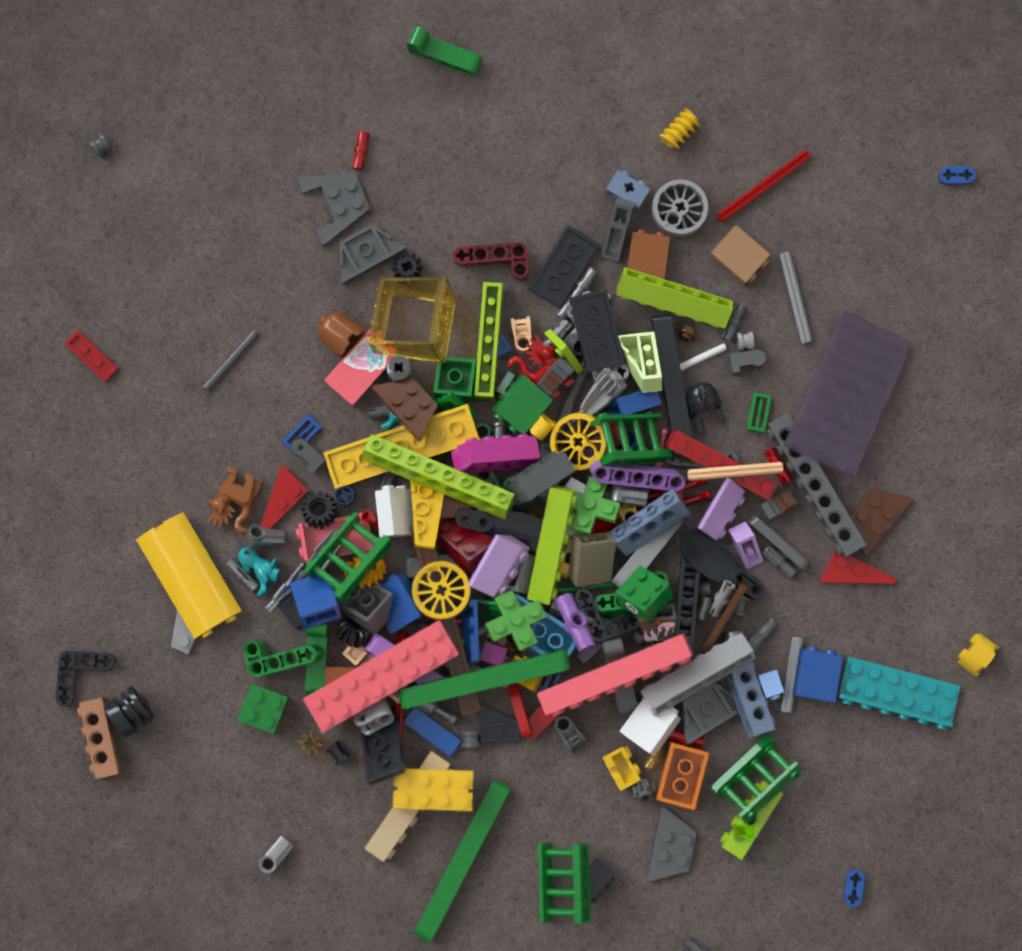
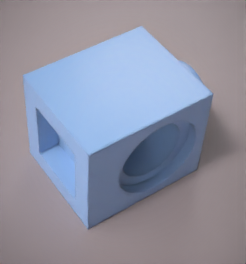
[756,670,784,700]

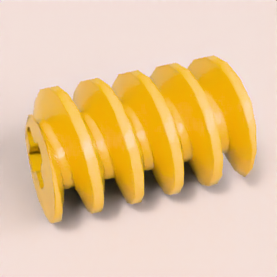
[659,108,700,149]

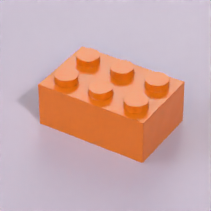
[655,742,709,810]

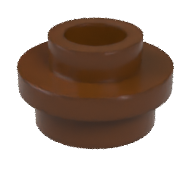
[678,325,696,342]

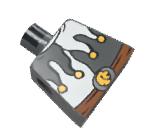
[638,604,676,645]

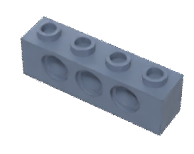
[609,489,690,556]
[726,661,775,739]

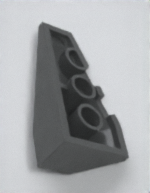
[332,577,394,634]

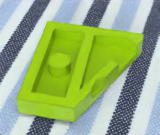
[544,329,584,374]

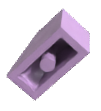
[728,522,763,570]

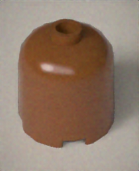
[317,311,366,360]

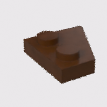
[486,633,521,655]

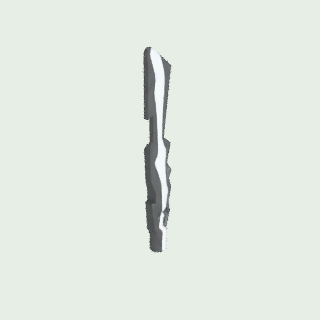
[265,528,337,612]

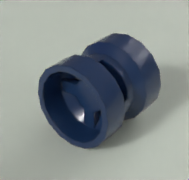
[335,486,355,507]

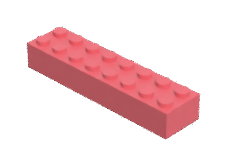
[303,620,460,733]
[537,633,694,717]

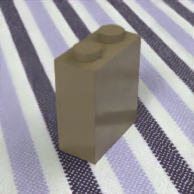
[568,532,616,587]

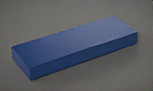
[403,707,461,756]

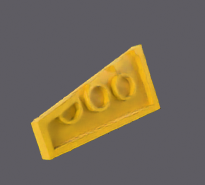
[410,480,444,550]

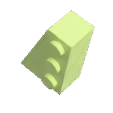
[618,331,662,393]

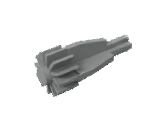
[571,367,627,427]

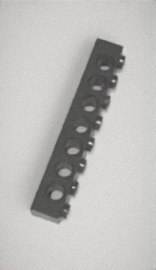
[766,413,866,559]

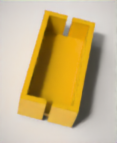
[393,768,473,811]

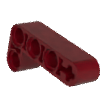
[453,242,529,281]

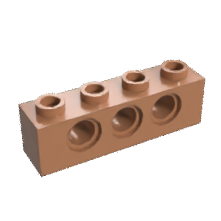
[77,698,121,779]

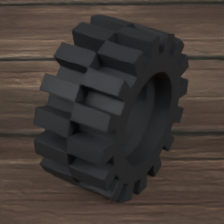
[301,491,337,529]

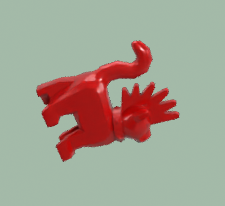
[507,335,575,399]

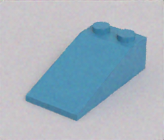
[509,594,576,657]

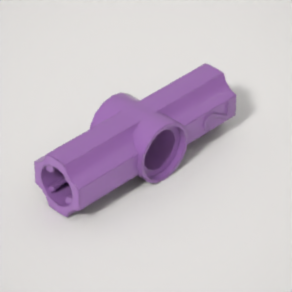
[555,593,596,652]

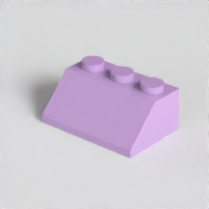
[697,478,746,541]
[468,534,530,597]

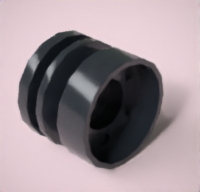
[103,686,155,738]

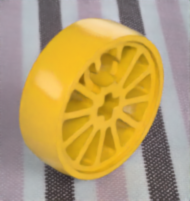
[550,412,607,471]
[412,561,471,620]

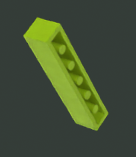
[616,267,733,329]
[474,282,504,400]
[527,485,578,605]

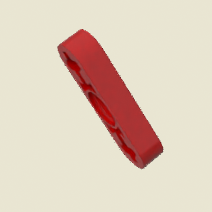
[508,683,533,739]

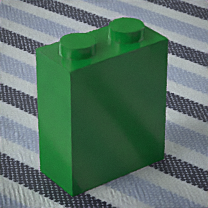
[492,375,553,436]

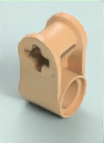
[511,316,532,354]

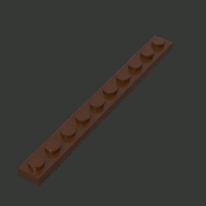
[409,527,481,716]

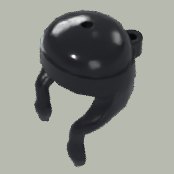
[686,382,726,435]

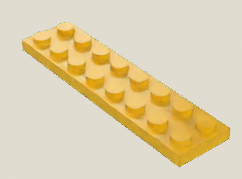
[323,404,480,489]

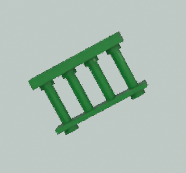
[590,411,673,466]
[304,512,393,603]
[711,733,803,824]
[537,842,591,924]

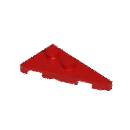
[261,465,309,529]
[819,550,897,584]

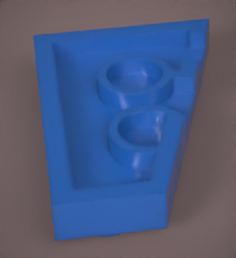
[461,600,481,665]

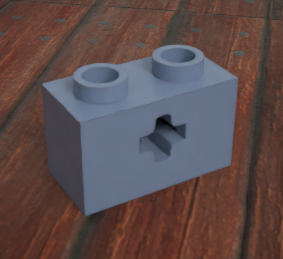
[605,170,650,212]

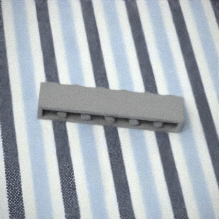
[640,633,756,717]

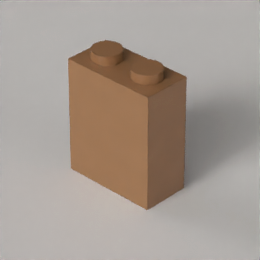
[709,225,770,286]

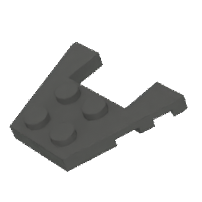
[297,174,370,246]

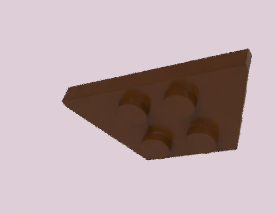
[372,378,438,442]
[849,488,913,556]

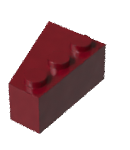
[436,518,494,575]

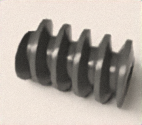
[387,355,412,381]

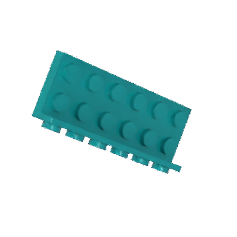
[837,657,961,730]

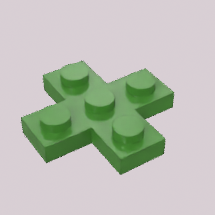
[571,476,621,536]
[485,590,547,652]

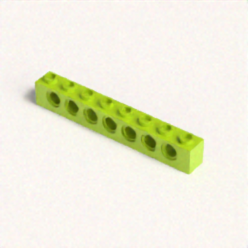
[363,434,514,520]

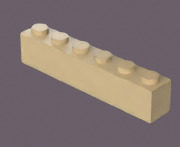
[364,751,451,862]

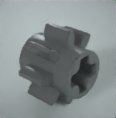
[632,779,656,803]

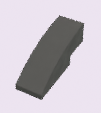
[601,198,636,262]

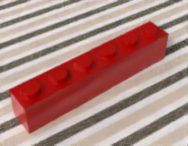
[665,429,778,500]

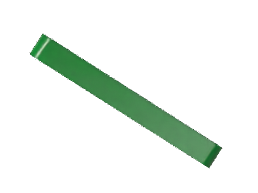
[397,649,571,709]
[413,779,511,943]

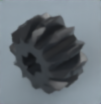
[391,252,424,285]
[336,618,370,649]

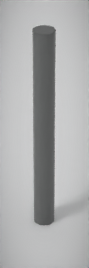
[203,330,259,391]

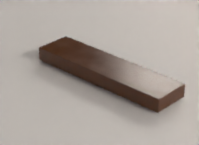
[702,580,748,652]

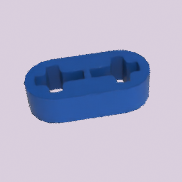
[938,166,976,185]
[843,869,865,907]

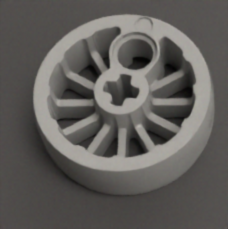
[651,180,709,238]

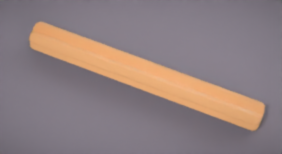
[687,462,783,480]

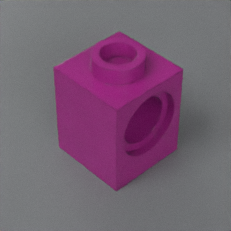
[479,642,510,665]

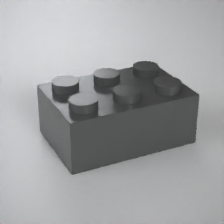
[505,451,576,505]

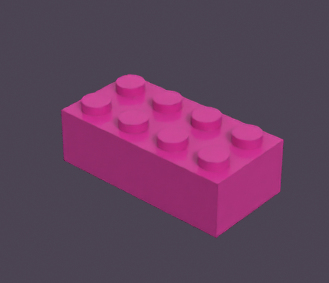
[451,434,540,474]

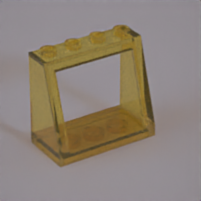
[368,277,456,363]

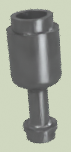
[415,701,458,725]

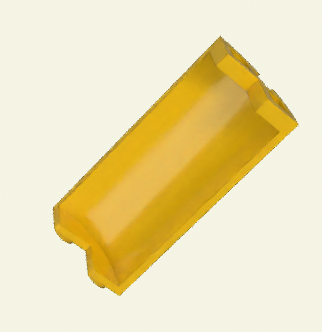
[136,512,242,639]

